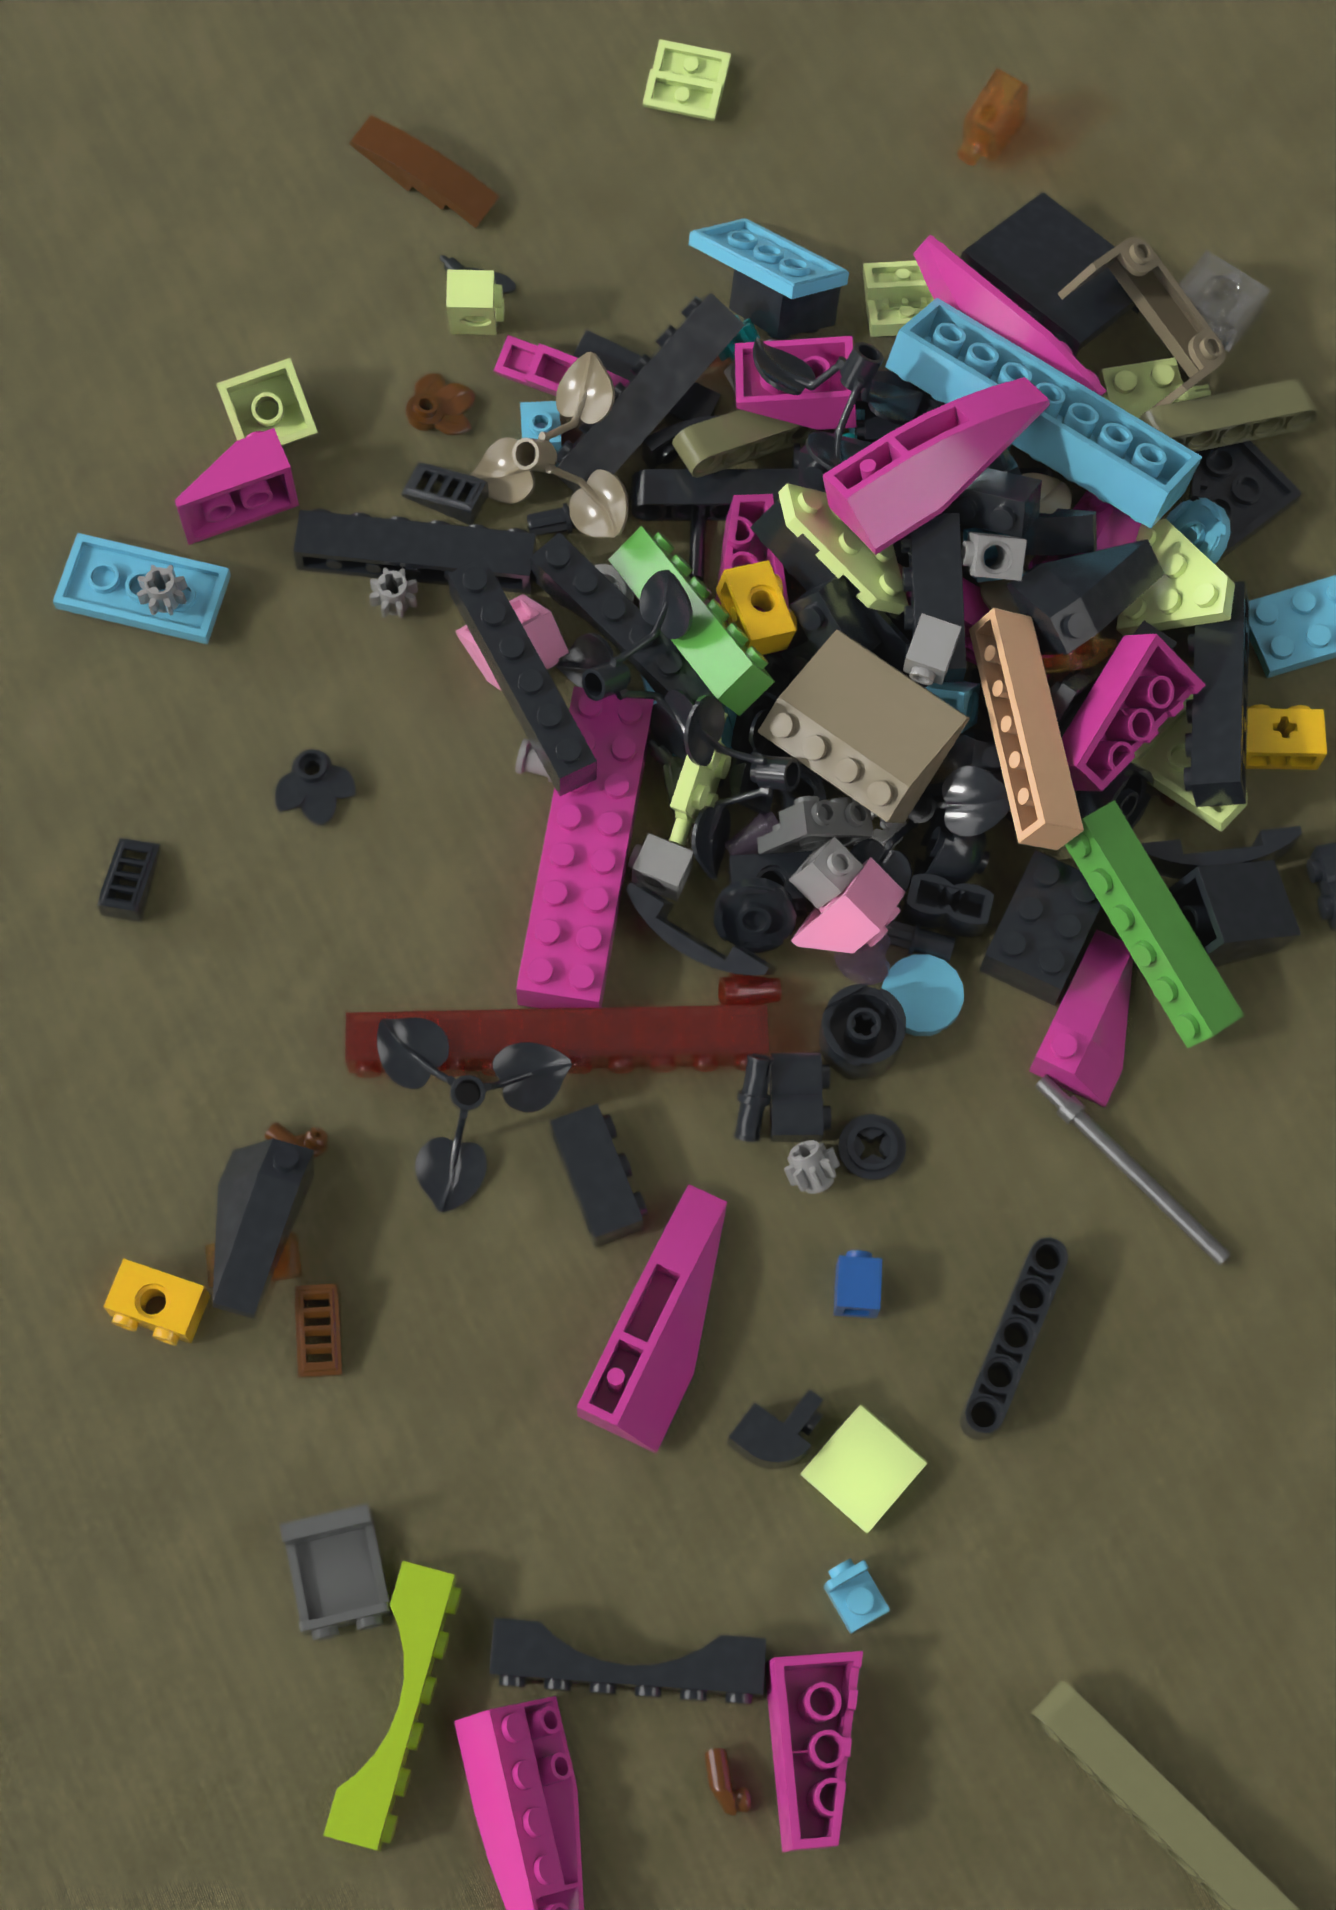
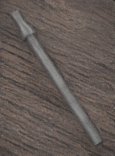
[1035,1074,1231,1266]

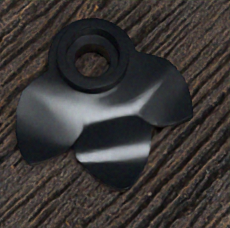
[275,749,356,826]

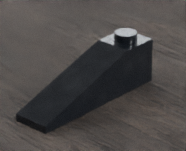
[212,1138,314,1319]

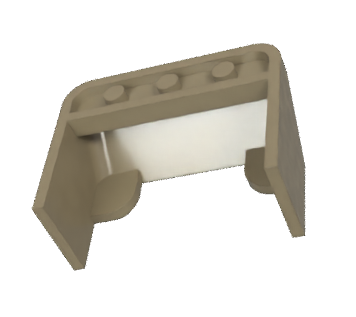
[1058,237,1225,408]

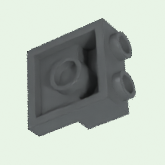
[757,796,874,854]

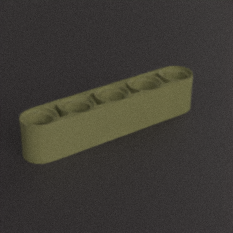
[1139,379,1319,452]
[672,409,836,478]

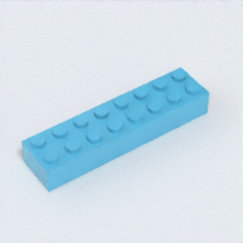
[885,298,1202,529]

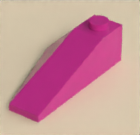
[1029,929,1133,1107]

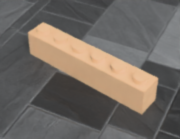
[969,608,1084,850]

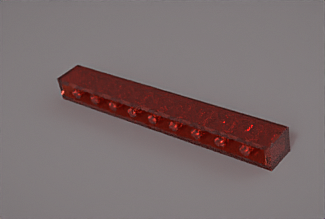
[345,1005,769,1078]

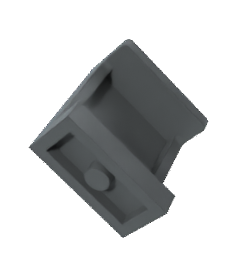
[279,1503,393,1641]

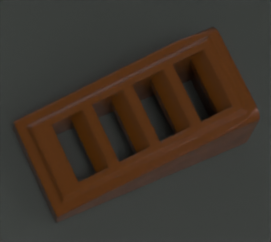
[294,1284,343,1379]

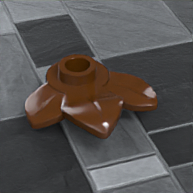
[405,372,476,435]

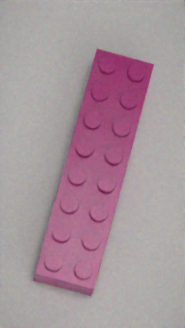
[516,686,654,1018]

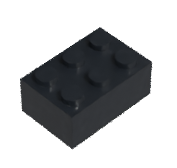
[979,850,1101,1006]

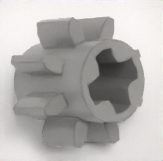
[137,565,187,616]
[369,568,418,618]
[784,1140,840,1194]

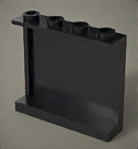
[960,192,1140,358]

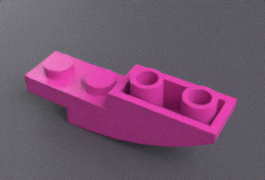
[494,335,629,396]

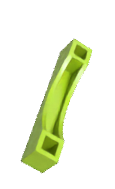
[323,1561,462,1852]

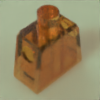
[957,68,1029,166]

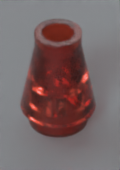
[718,973,782,1014]

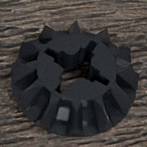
[838,1114,906,1181]

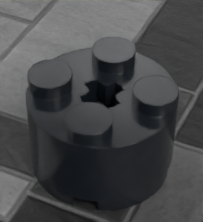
[818,984,906,1080]

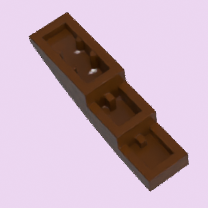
[349,115,500,229]

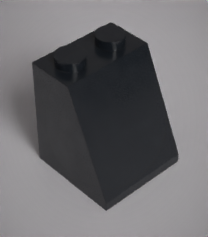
[1168,860,1302,967]

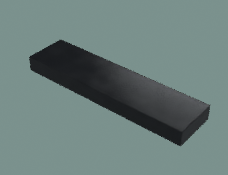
[573,329,723,421]

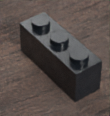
[550,1103,648,1248]

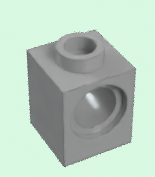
[961,532,1027,581]
[903,613,961,685]
[628,833,694,901]
[789,837,864,909]

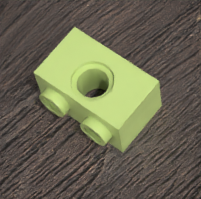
[446,270,504,335]

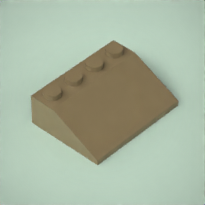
[758,630,970,823]

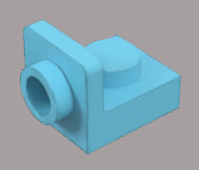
[823,1558,890,1634]

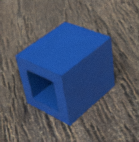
[833,1250,882,1319]

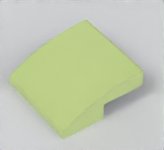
[642,39,731,121]
[863,260,934,337]
[800,1404,928,1534]

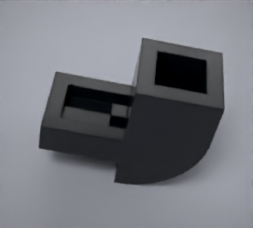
[727,1389,824,1470]

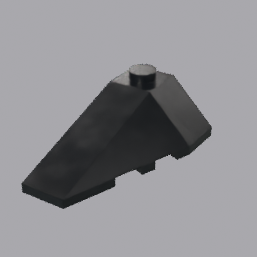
[1007,539,1164,655]

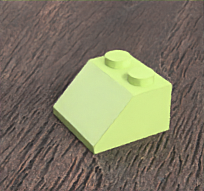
[216,358,318,446]

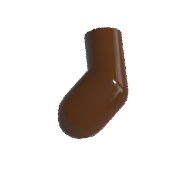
[264,1121,329,1158]
[704,1748,751,1816]

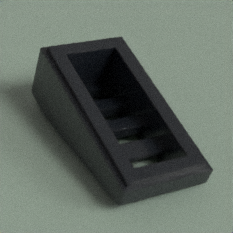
[402,462,489,525]
[97,838,161,923]

